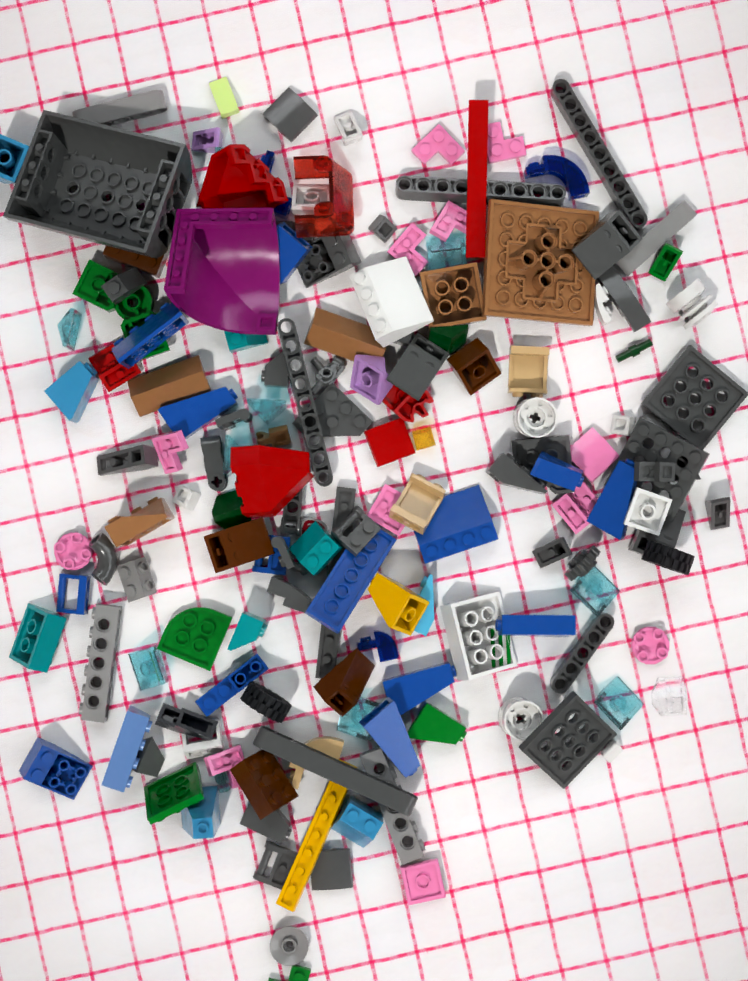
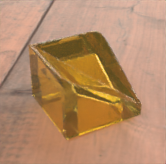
[412,427,436,451]

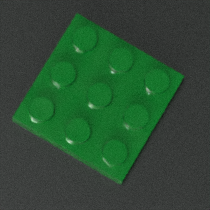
[144,762,204,825]

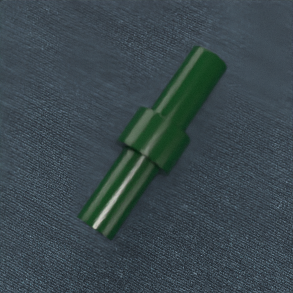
[615,339,653,363]

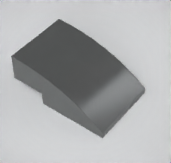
[267,576,313,613]

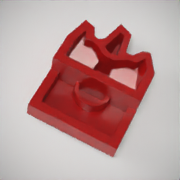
[382,385,434,422]

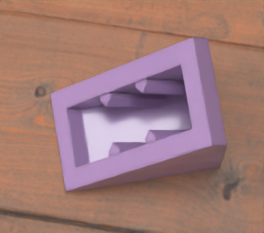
[191,127,223,153]

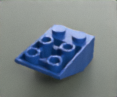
[19,737,93,800]

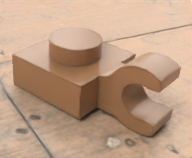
[256,425,291,447]

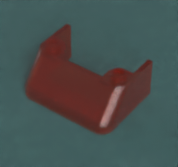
[293,155,354,238]

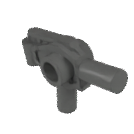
[311,356,346,396]

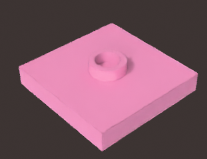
[400,858,446,906]

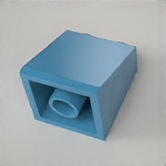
[0,134,29,184]
[44,361,99,423]
[331,795,383,848]

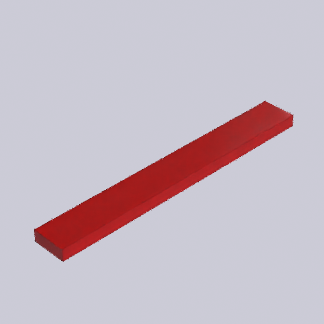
[466,100,489,258]

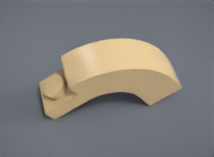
[289,736,344,790]

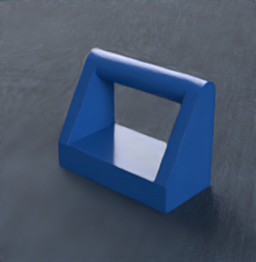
[56,573,91,615]

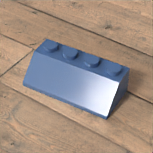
[101,705,153,792]

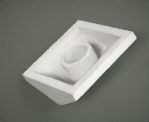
[623,487,672,536]

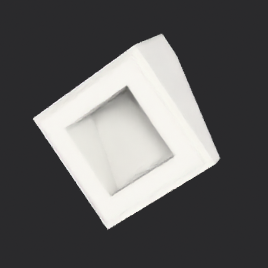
[610,414,636,437]
[172,485,201,511]
[600,740,623,763]

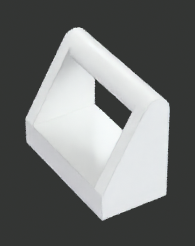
[181,718,225,759]

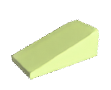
[209,77,240,119]

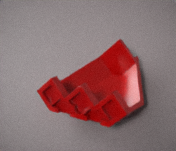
[196,144,288,209]
[230,445,314,518]

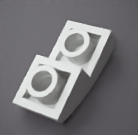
[594,283,612,326]

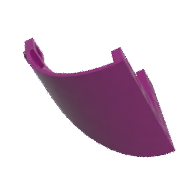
[164,208,280,335]

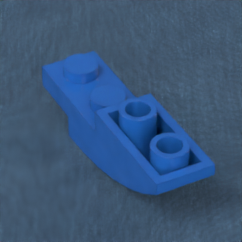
[195,654,269,717]

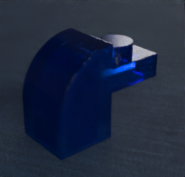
[356,630,399,662]

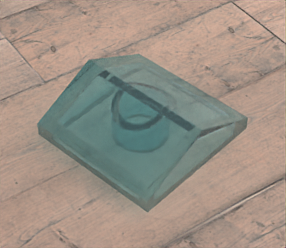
[57,308,82,351]
[570,566,620,617]
[594,676,644,730]
[336,696,380,741]

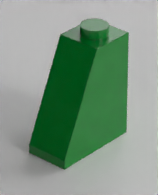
[407,701,467,745]

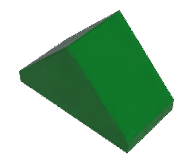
[648,243,683,282]

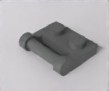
[215,409,253,431]
[331,506,381,557]
[271,536,296,570]
[253,841,298,890]

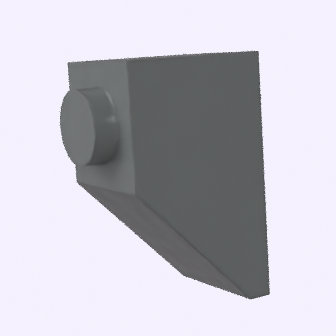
[101,267,147,305]
[261,348,291,388]

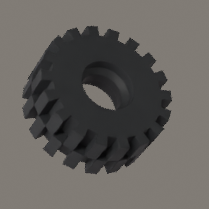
[641,540,695,575]
[240,681,292,723]

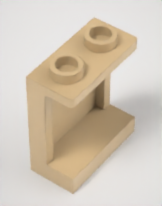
[507,345,550,398]
[389,473,446,535]

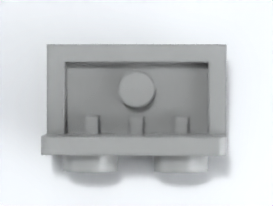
[116,557,157,603]

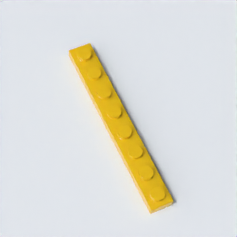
[276,759,358,912]

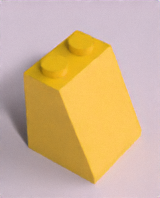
[368,573,430,636]

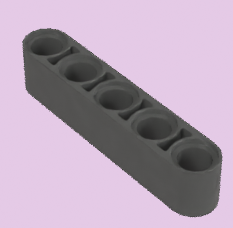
[550,612,614,693]

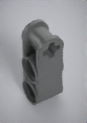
[200,435,227,492]
[280,488,304,536]

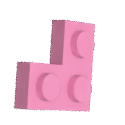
[487,122,527,164]
[411,124,465,166]
[429,200,466,242]
[387,223,429,277]
[151,430,189,474]
[367,484,405,536]
[204,745,244,788]

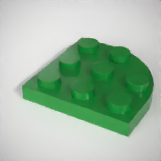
[157,607,233,671]

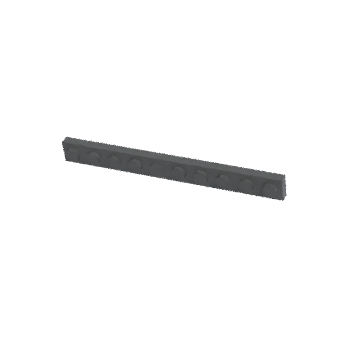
[315,487,356,678]

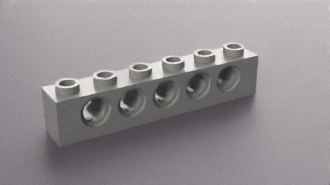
[79,603,122,723]
[360,746,426,865]

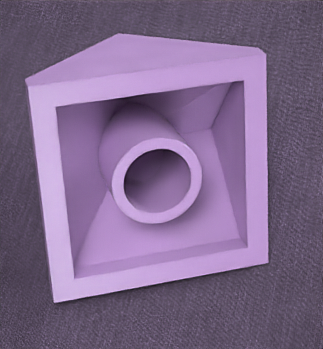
[350,354,393,405]

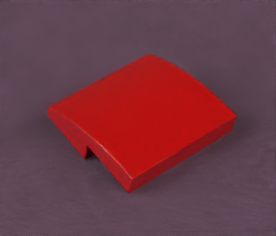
[88,341,142,392]
[364,418,416,467]

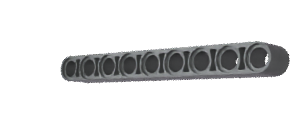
[550,79,648,231]
[395,176,566,207]
[277,318,333,487]
[253,725,418,816]

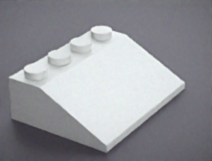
[349,256,434,348]
[440,591,517,681]

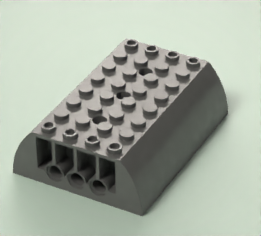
[3,110,192,258]

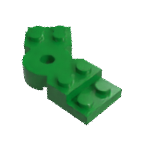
[72,259,170,361]

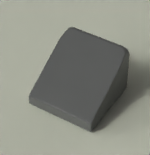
[368,214,397,243]

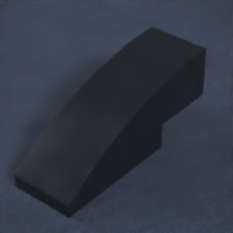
[155,703,218,740]

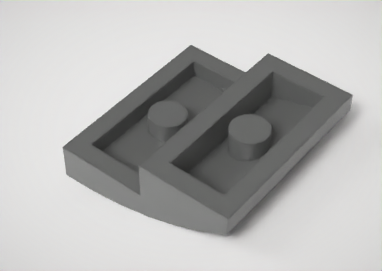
[262,87,318,143]
[311,848,353,890]

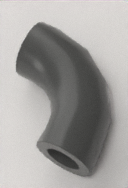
[89,532,117,586]

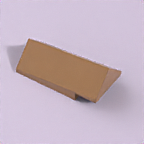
[304,307,387,362]
[127,355,211,417]

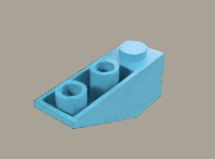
[414,574,434,636]

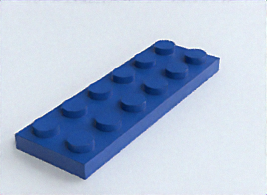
[305,530,397,634]

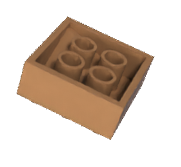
[420,262,487,330]
[105,497,175,547]

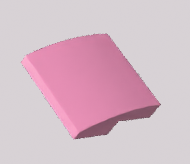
[571,427,619,483]
[552,481,598,534]

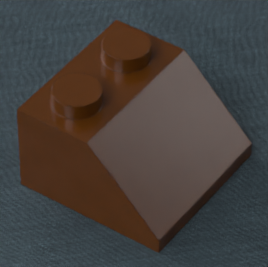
[446,337,502,395]

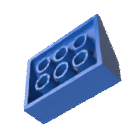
[111,302,189,369]
[413,485,498,564]

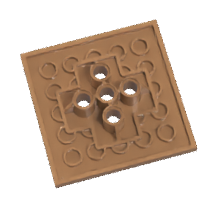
[482,199,599,326]

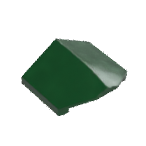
[428,324,468,356]
[212,490,252,529]

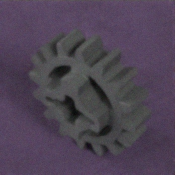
[564,545,600,581]

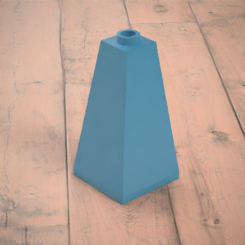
[181,786,221,839]

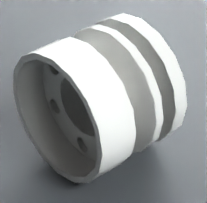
[666,279,718,329]
[513,397,558,438]
[498,697,544,742]

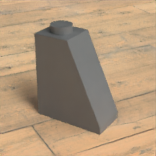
[240,803,292,844]

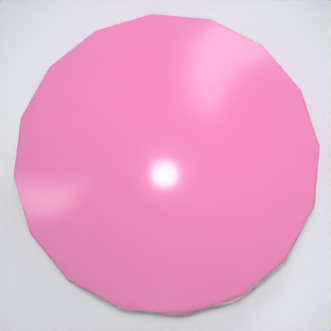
[54,532,93,570]
[631,627,669,664]

